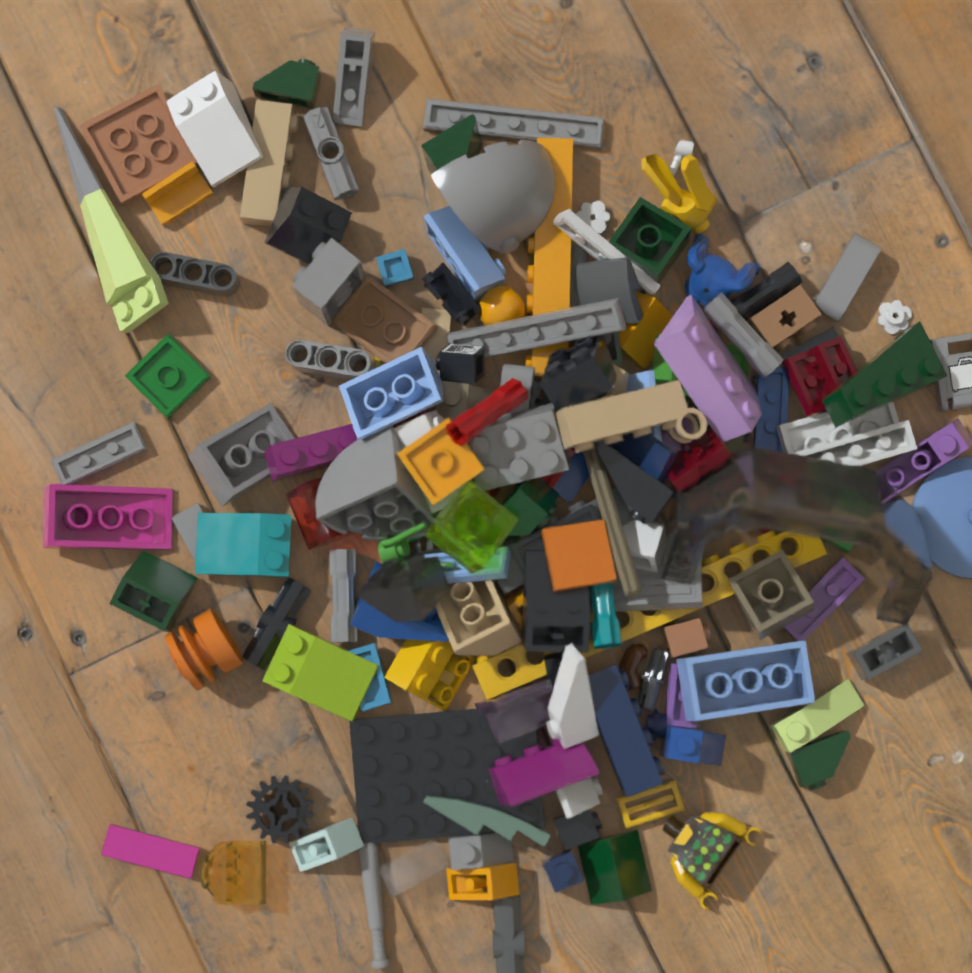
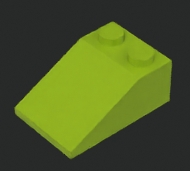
[262,624,379,722]

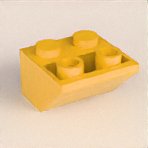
[384,639,475,711]

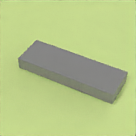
[51,422,148,485]

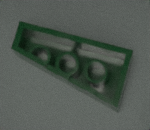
[822,322,947,428]

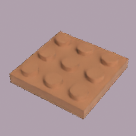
[79,84,199,206]

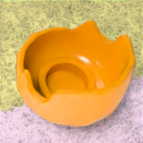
[480,285,526,325]

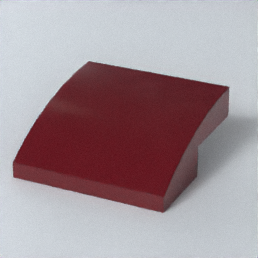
[782,336,857,417]

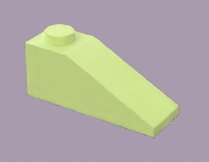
[769,679,864,753]

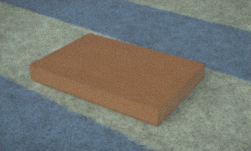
[331,275,438,364]

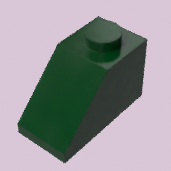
[252,59,321,109]
[786,730,851,791]

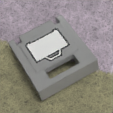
[930,333,972,412]

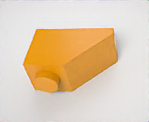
[446,863,519,900]

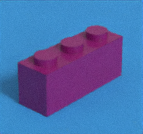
[264,424,358,482]

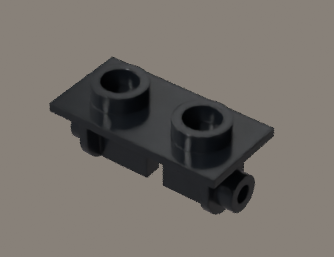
[422,262,481,326]

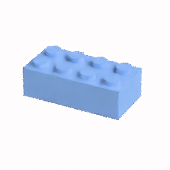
[676,640,815,721]

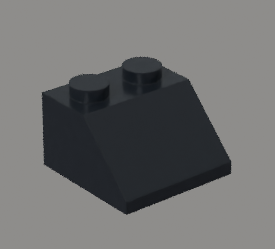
[264,186,352,265]

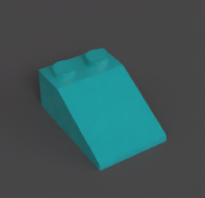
[195,513,292,579]

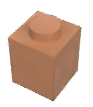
[662,618,711,658]

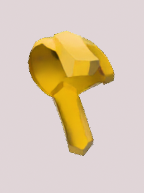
[642,154,718,234]

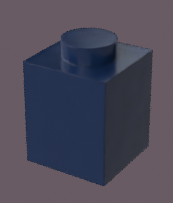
[542,849,584,893]

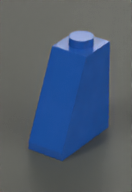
[660,725,726,766]

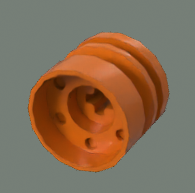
[165,608,244,691]

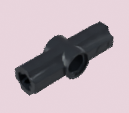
[242,577,312,670]

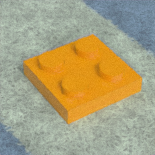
[397,417,485,505]

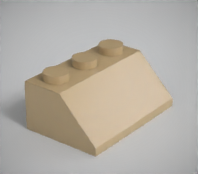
[427,580,522,656]

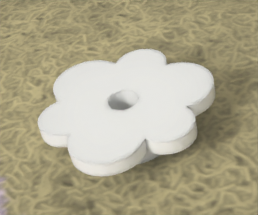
[576,201,610,234]
[877,300,912,335]

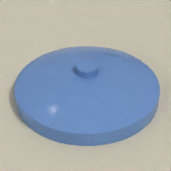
[910,457,972,579]

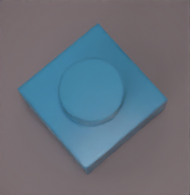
[376,249,414,288]

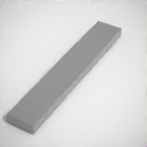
[423,99,605,150]
[446,298,627,358]

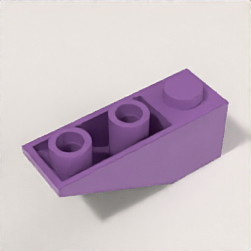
[875,418,972,497]

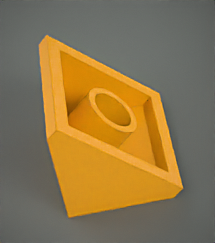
[618,290,673,371]

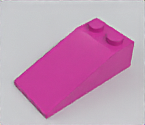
[42,484,173,550]

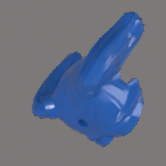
[684,233,761,307]

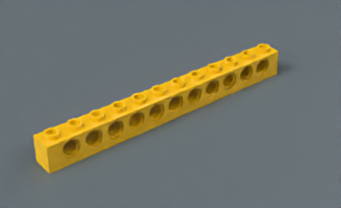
[472,518,827,700]

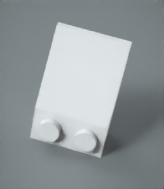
[166,71,263,187]

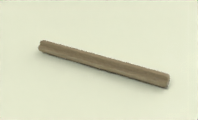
[583,444,641,596]

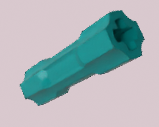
[590,553,622,649]

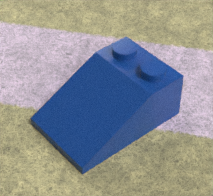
[350,562,448,642]

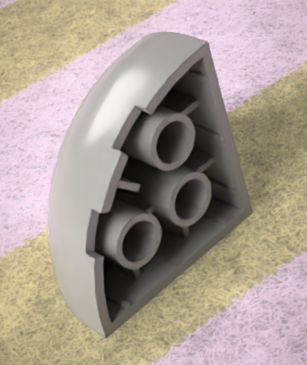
[431,140,555,255]
[316,426,445,541]

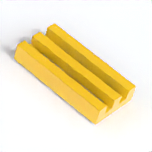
[616,779,685,829]

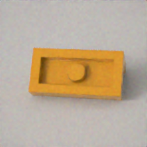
[142,161,214,227]

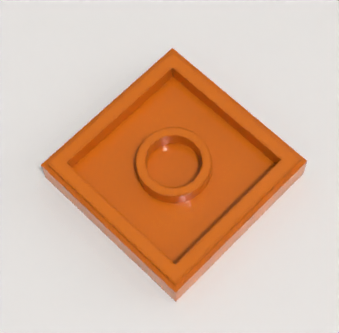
[541,519,617,592]

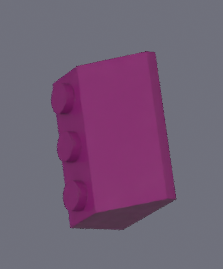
[488,738,600,806]

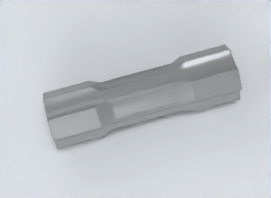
[702,293,784,378]
[330,549,358,643]

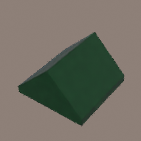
[578,829,652,905]

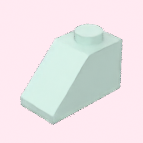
[289,817,364,872]

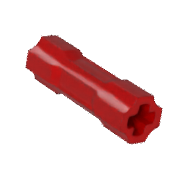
[446,378,528,447]

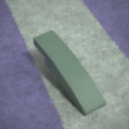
[423,795,551,846]

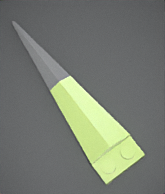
[54,106,169,333]

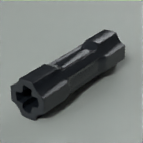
[730,262,803,321]

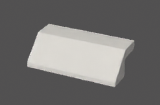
[776,402,917,482]

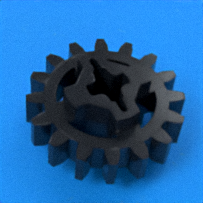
[246,775,314,844]

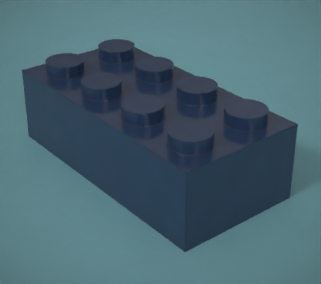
[588,665,665,797]

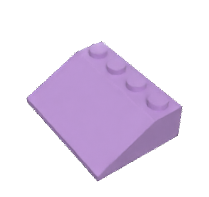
[654,295,762,443]

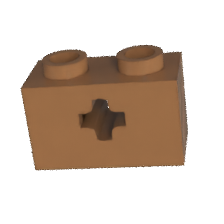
[748,285,821,352]

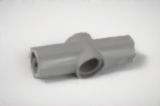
[303,107,359,200]

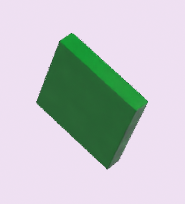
[125,334,212,419]

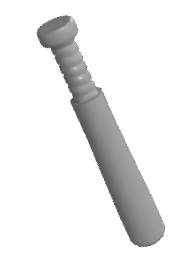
[359,842,390,969]

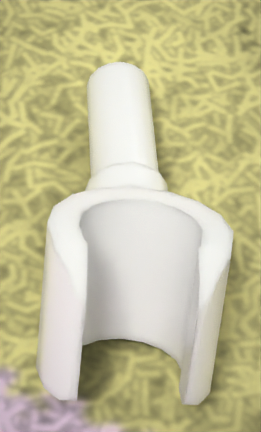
[669,140,694,176]

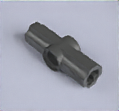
[493,895,525,973]

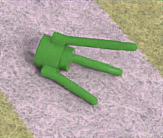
[378,523,453,570]

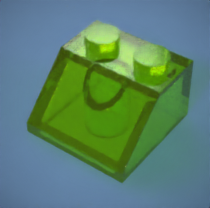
[424,480,519,574]

